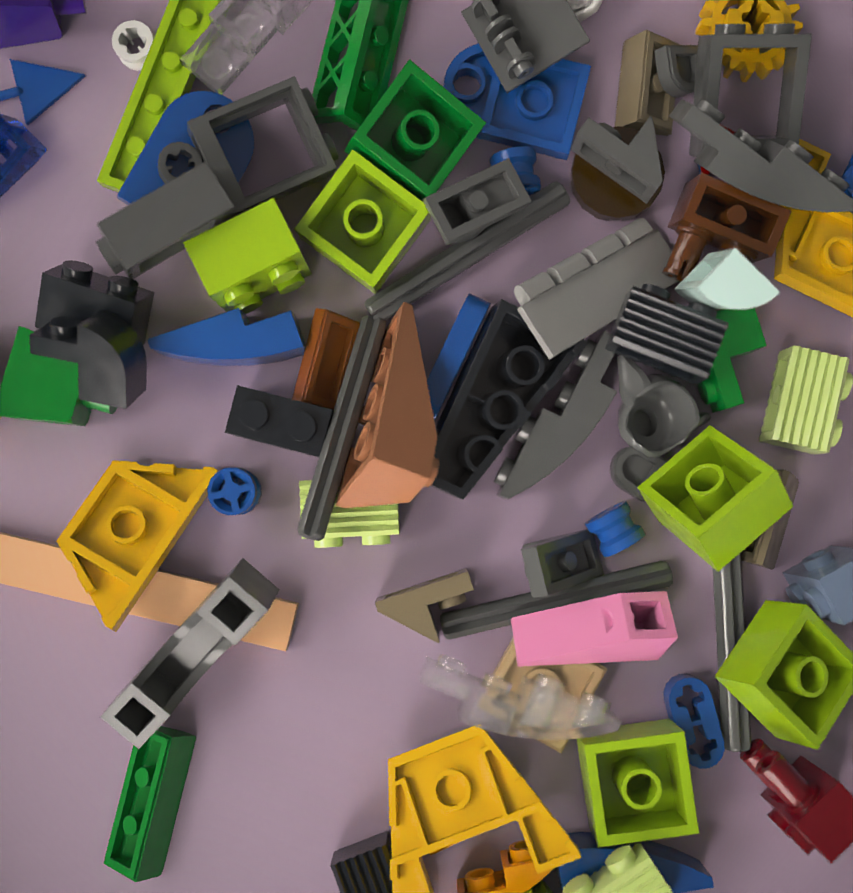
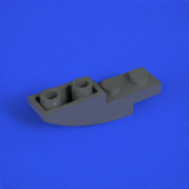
[669,99,853,212]
[494,331,617,499]

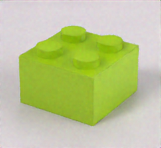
[294,149,431,294]
[183,198,312,314]
[637,425,794,572]
[714,600,853,750]
[575,718,699,847]

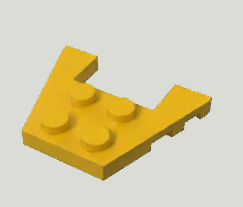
[774,139,853,318]
[388,724,581,893]

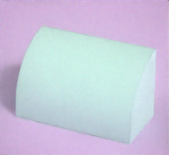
[674,248,780,309]

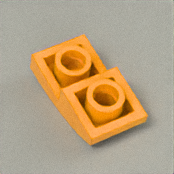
[456,840,554,893]

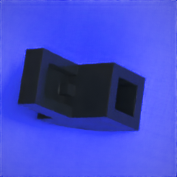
[30,309,147,409]

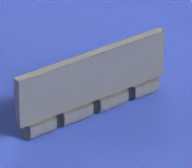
[514,218,678,360]

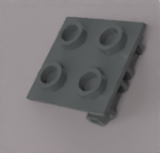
[461,0,590,93]

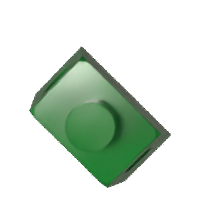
[0,326,118,426]

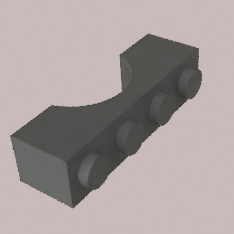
[100,558,280,749]

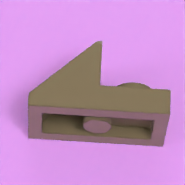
[375,568,474,643]

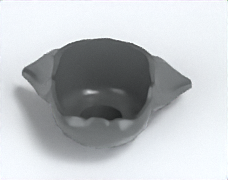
[617,355,711,458]

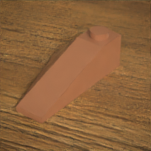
[335,302,439,508]

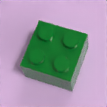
[344,59,486,202]

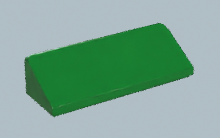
[103,726,196,882]

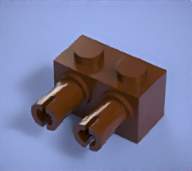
[662,173,792,282]

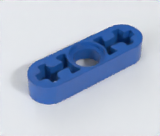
[427,293,491,422]

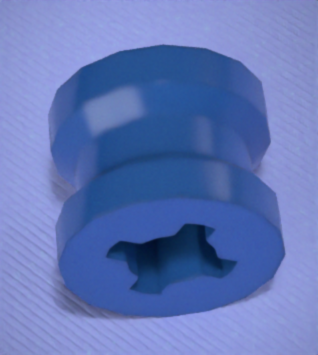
[489,146,541,196]
[207,467,262,515]
[585,501,646,558]

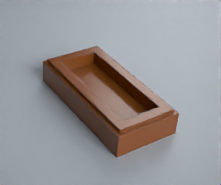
[292,308,361,411]

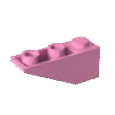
[511,591,678,666]

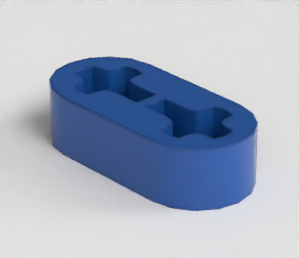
[663,673,725,769]

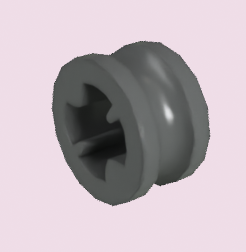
[158,142,202,184]

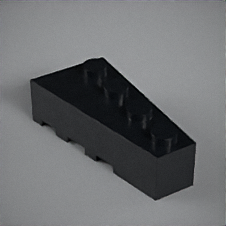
[431,299,589,500]

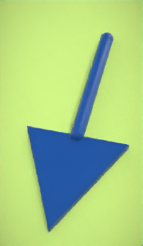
[0,59,86,125]

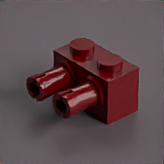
[740,738,853,864]

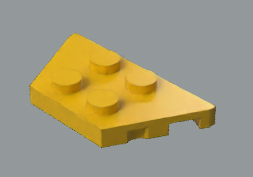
[56,460,218,632]

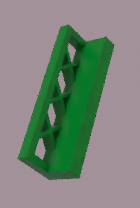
[312,0,409,131]

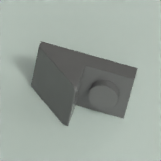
[571,116,663,204]
[423,158,532,245]
[521,529,604,598]

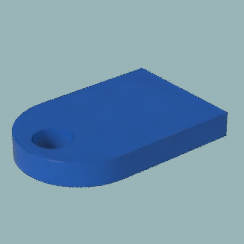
[444,43,591,160]
[117,91,254,205]

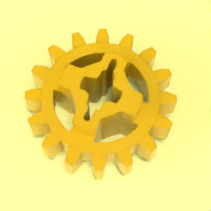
[695,0,803,83]

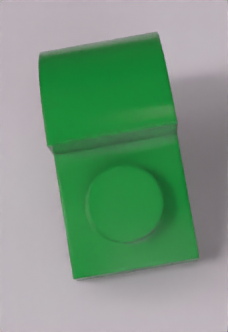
[697,307,767,413]

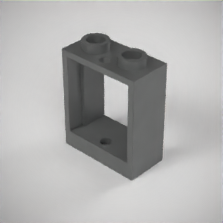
[689,24,812,157]
[187,76,338,219]
[96,161,234,280]

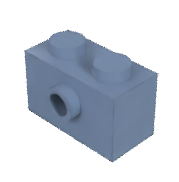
[782,545,853,625]

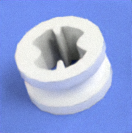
[112,20,154,71]

